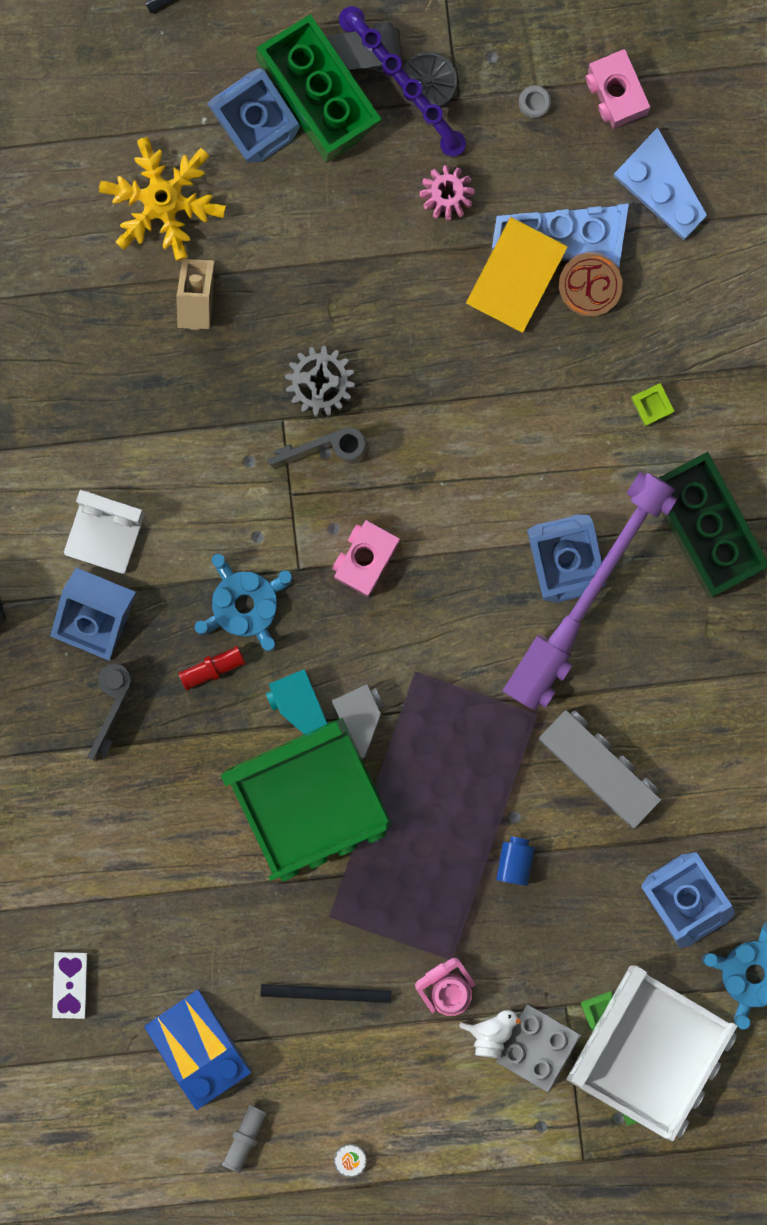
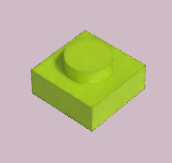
[631,383,675,427]

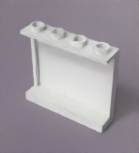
[566,966,737,1141]

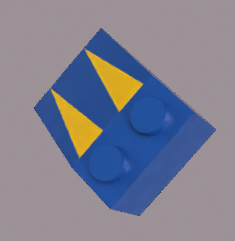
[144,989,253,1111]

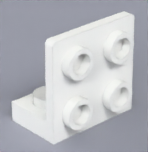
[64,490,145,574]

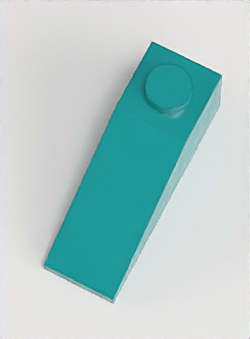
[266,669,328,734]

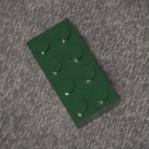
[658,452,767,599]

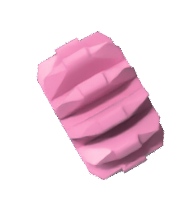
[420,165,475,221]

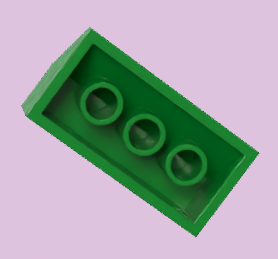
[256,14,382,163]

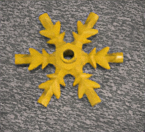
[99,137,226,261]

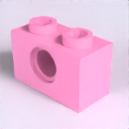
[585,49,650,129]
[332,520,400,598]

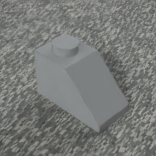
[332,684,384,759]

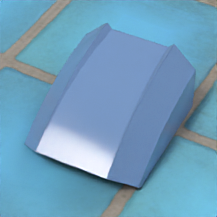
[207,68,300,162]
[527,515,606,603]
[641,852,735,948]

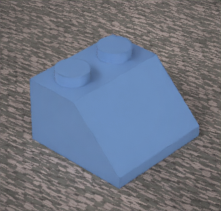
[50,568,136,661]

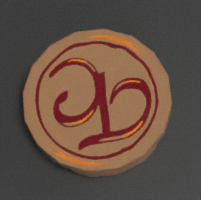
[559,251,623,317]

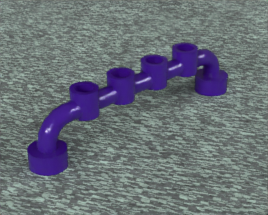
[339,6,466,158]

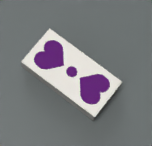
[52,952,88,1019]

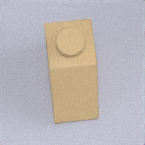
[177,259,214,330]

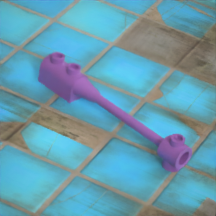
[503,472,677,710]

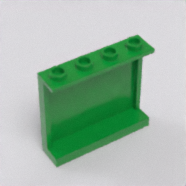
[220,717,392,882]

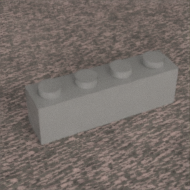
[538,710,661,829]

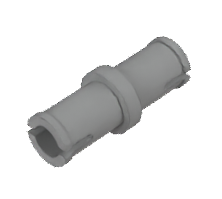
[222,1105,268,1174]

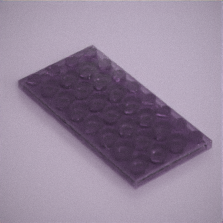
[329,672,538,960]

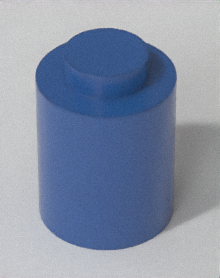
[496,836,535,886]

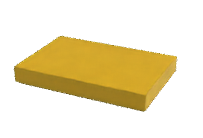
[466,216,568,333]

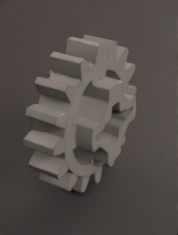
[285,346,355,417]

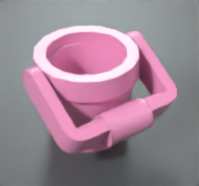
[415,958,476,1016]

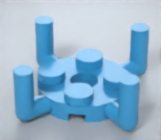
[194,554,293,652]
[701,921,767,1029]

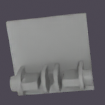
[495,1004,581,1093]

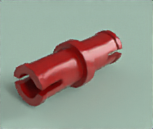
[179,645,246,691]

